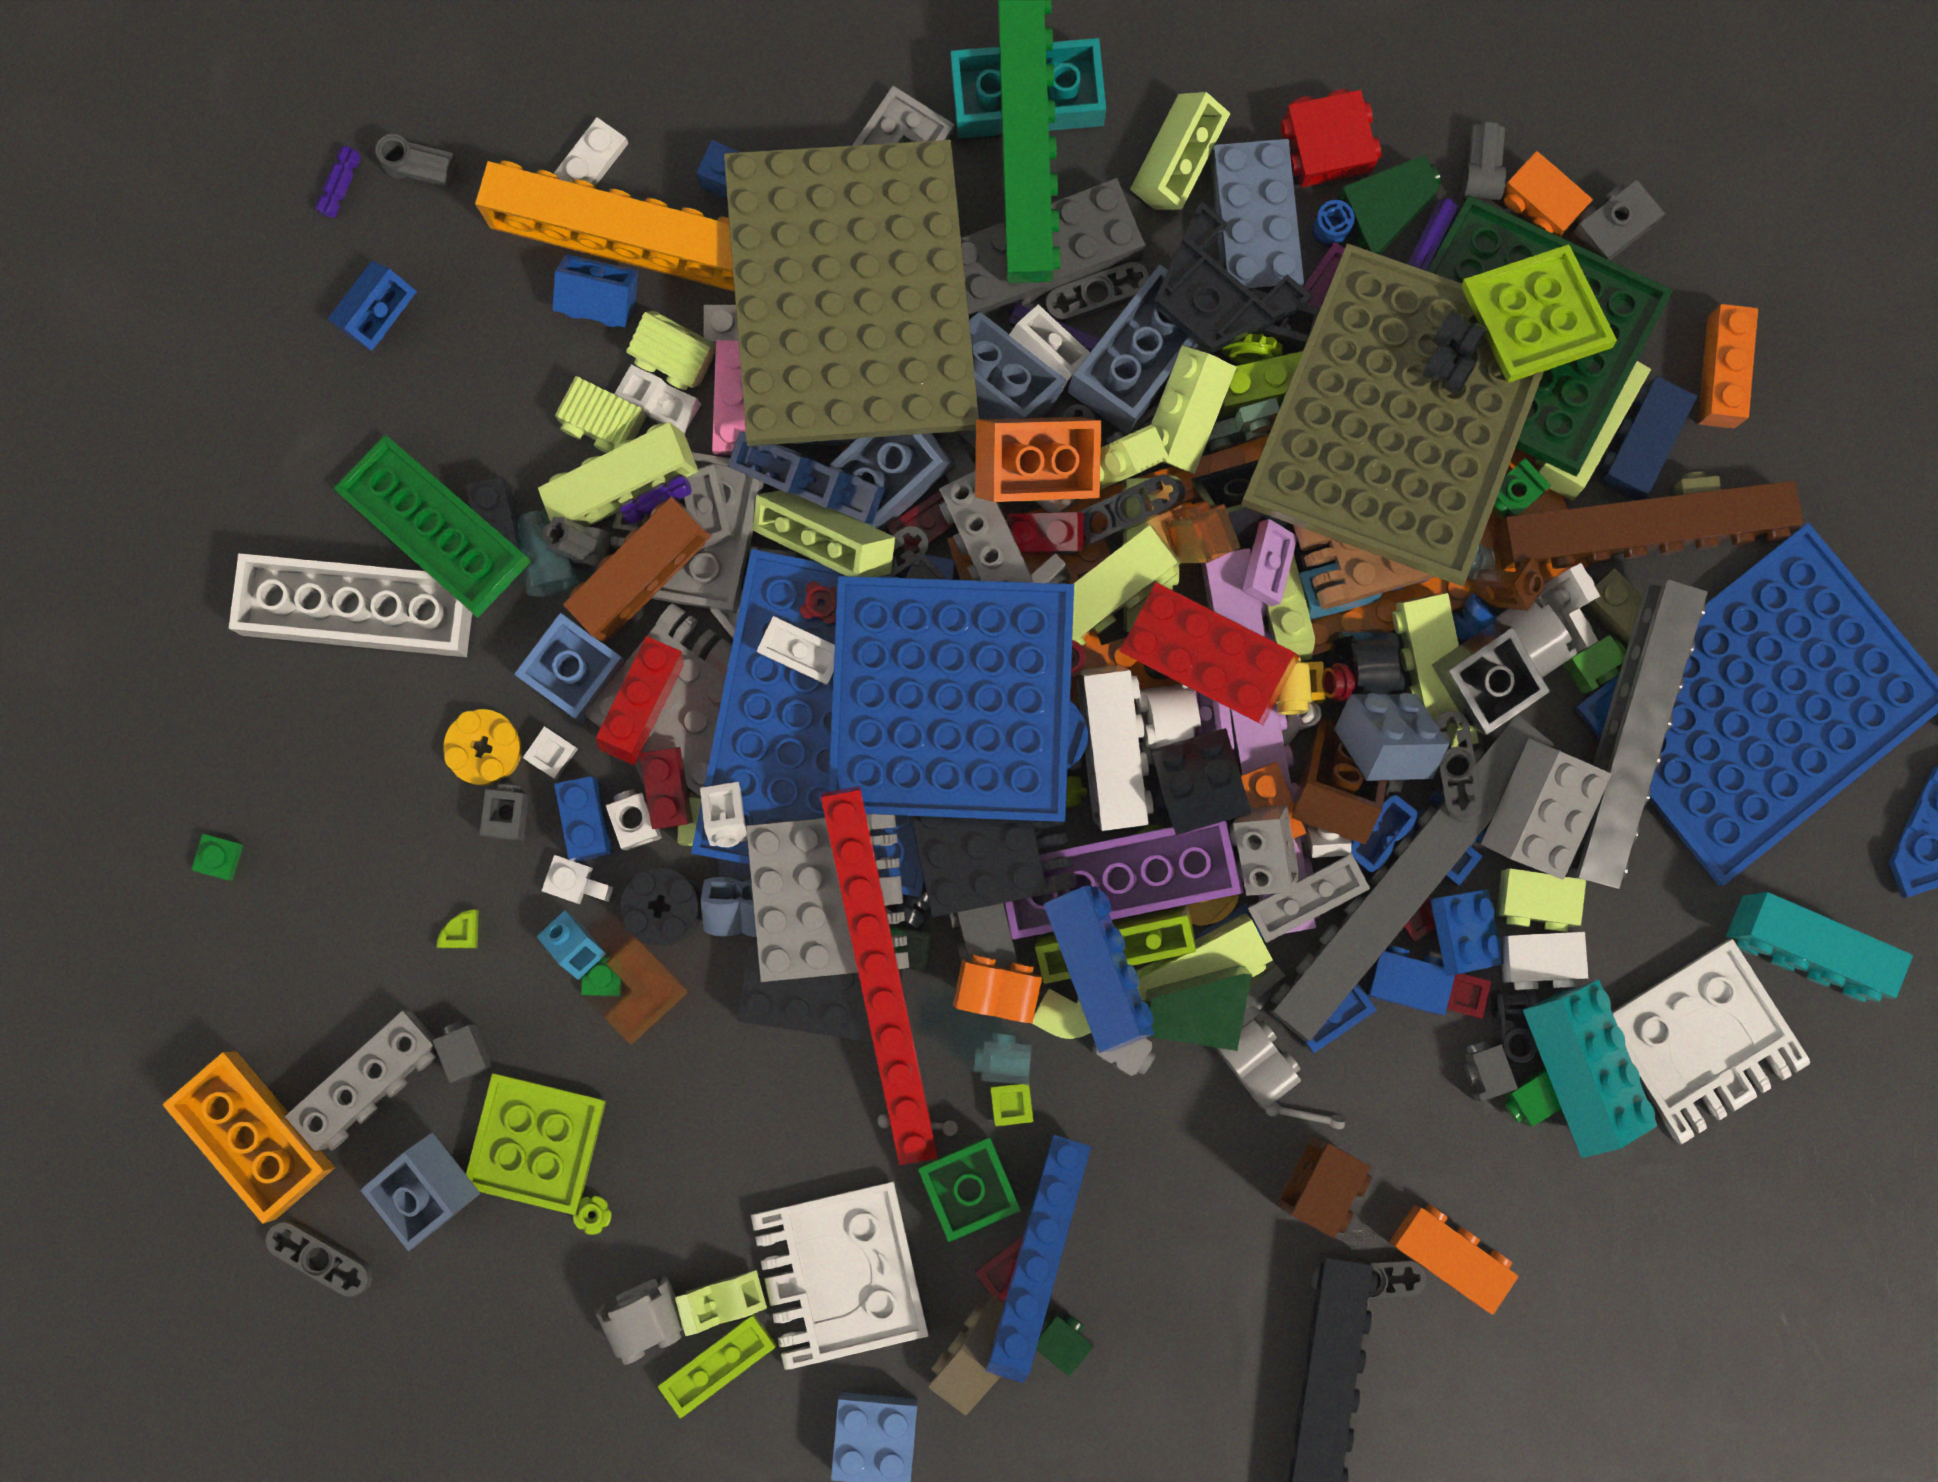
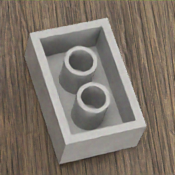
[1481,738,1612,880]

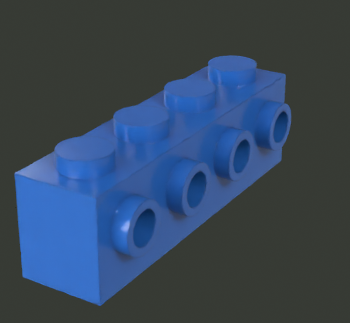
[1044,886,1154,1053]

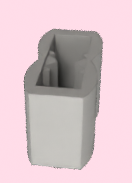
[1216,1019,1301,1109]

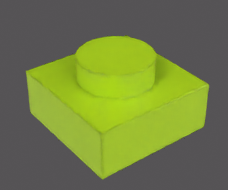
[990,1083,1033,1126]

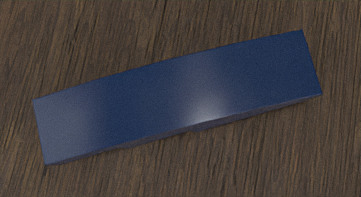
[727,431,885,524]

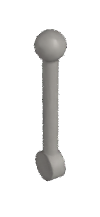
[1265,1102,1346,1129]
[877,1113,958,1136]

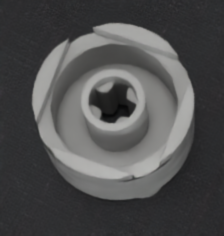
[1496,596,1577,678]
[596,1277,683,1365]

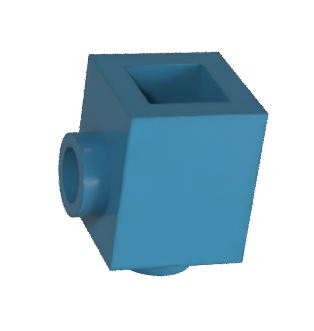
[537,910,606,980]

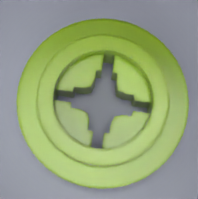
[1222,333,1283,365]

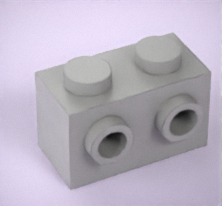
[1230,805,1300,896]

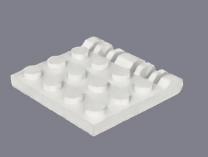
[1612,939,1810,1145]
[751,1181,929,1370]

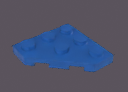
[1889,765,1938,898]

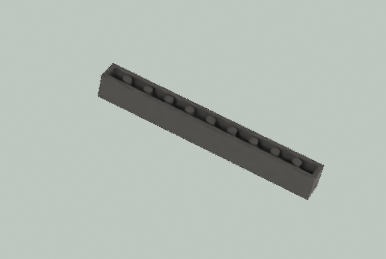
[1269,714,1554,1041]

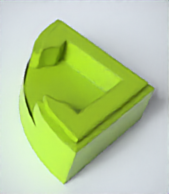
[436,910,479,948]

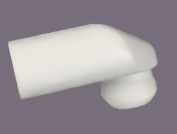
[1282,703,1322,745]

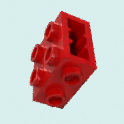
[1280,89,1381,188]

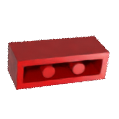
[596,636,684,765]

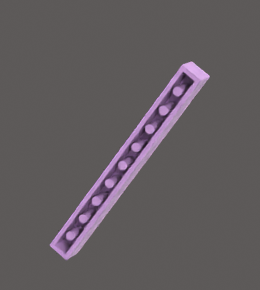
[1200,548,1320,934]

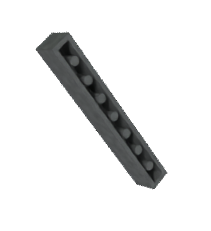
[1567,577,1708,889]

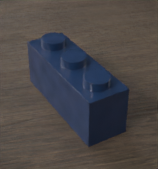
[1598,376,1697,501]

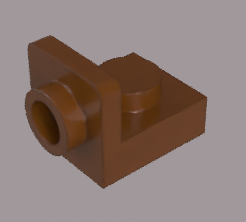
[1476,557,1545,611]

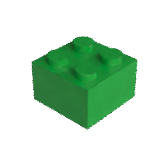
[918,1135,1021,1242]

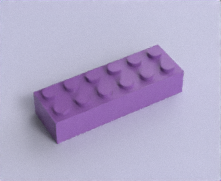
[1005,820,1244,940]

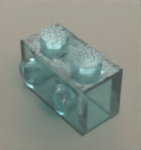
[974,1033,1032,1085]

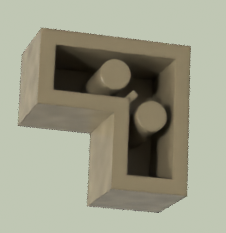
[928,1296,1004,1416]

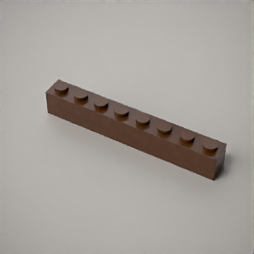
[1494,481,1804,570]

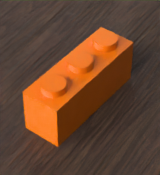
[1697,304,1758,429]
[1389,1204,1519,1315]

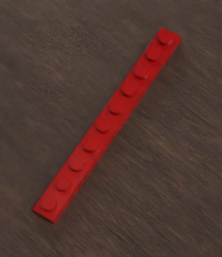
[821,786,938,1166]

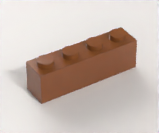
[563,497,712,643]

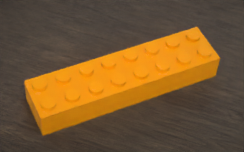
[475,161,735,292]

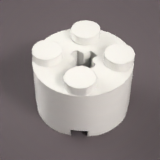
[1135,684,1201,765]

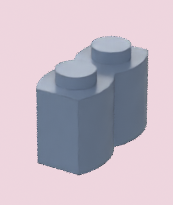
[701,877,757,937]

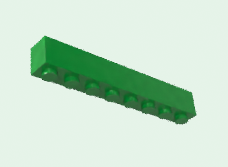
[998,0,1060,283]

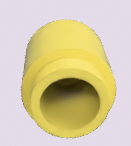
[1275,657,1312,715]

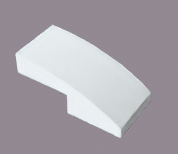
[614,365,701,434]

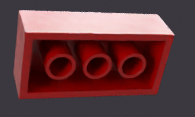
[1120,582,1300,726]

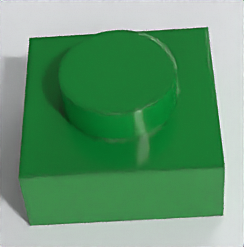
[191,834,243,881]
[581,957,624,996]

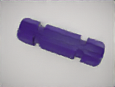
[315,146,361,218]
[620,474,692,524]

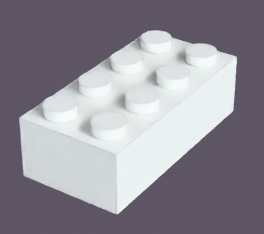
[1076,665,1153,831]

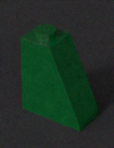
[1337,155,1441,255]
[1142,965,1252,1051]

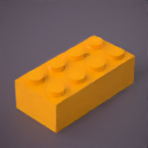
[162,1051,336,1224]

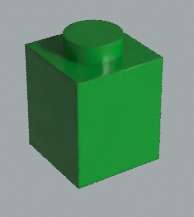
[1504,1068,1562,1127]

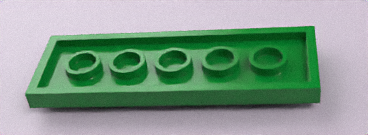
[333,434,531,618]

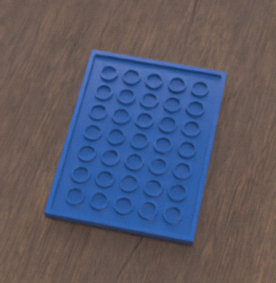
[1574,522,1938,886]
[691,549,924,897]

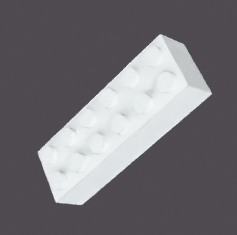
[229,553,472,657]

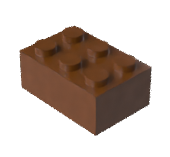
[1291,717,1387,844]
[1276,1137,1372,1239]

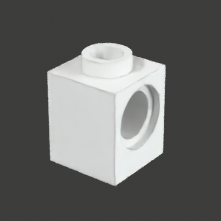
[606,789,662,851]

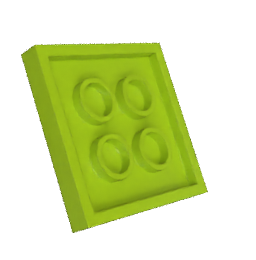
[1461,244,1617,383]
[466,1073,607,1215]

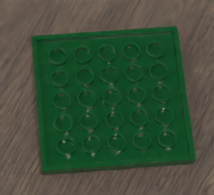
[1427,195,1673,477]

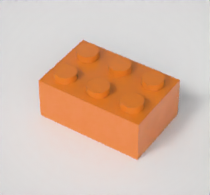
[975,417,1101,502]

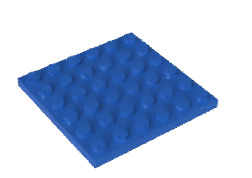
[828,576,1074,822]

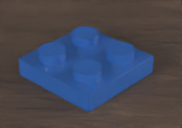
[1430,889,1504,976]

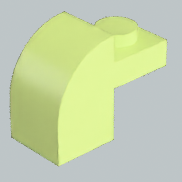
[1031,989,1091,1039]
[675,1270,767,1336]

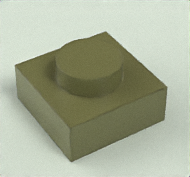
[1671,472,1721,496]

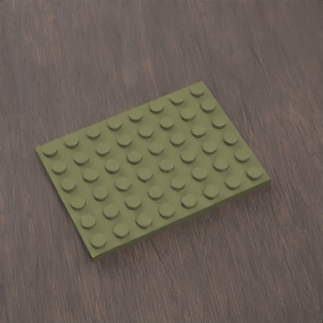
[724,140,979,446]
[1241,243,1544,587]

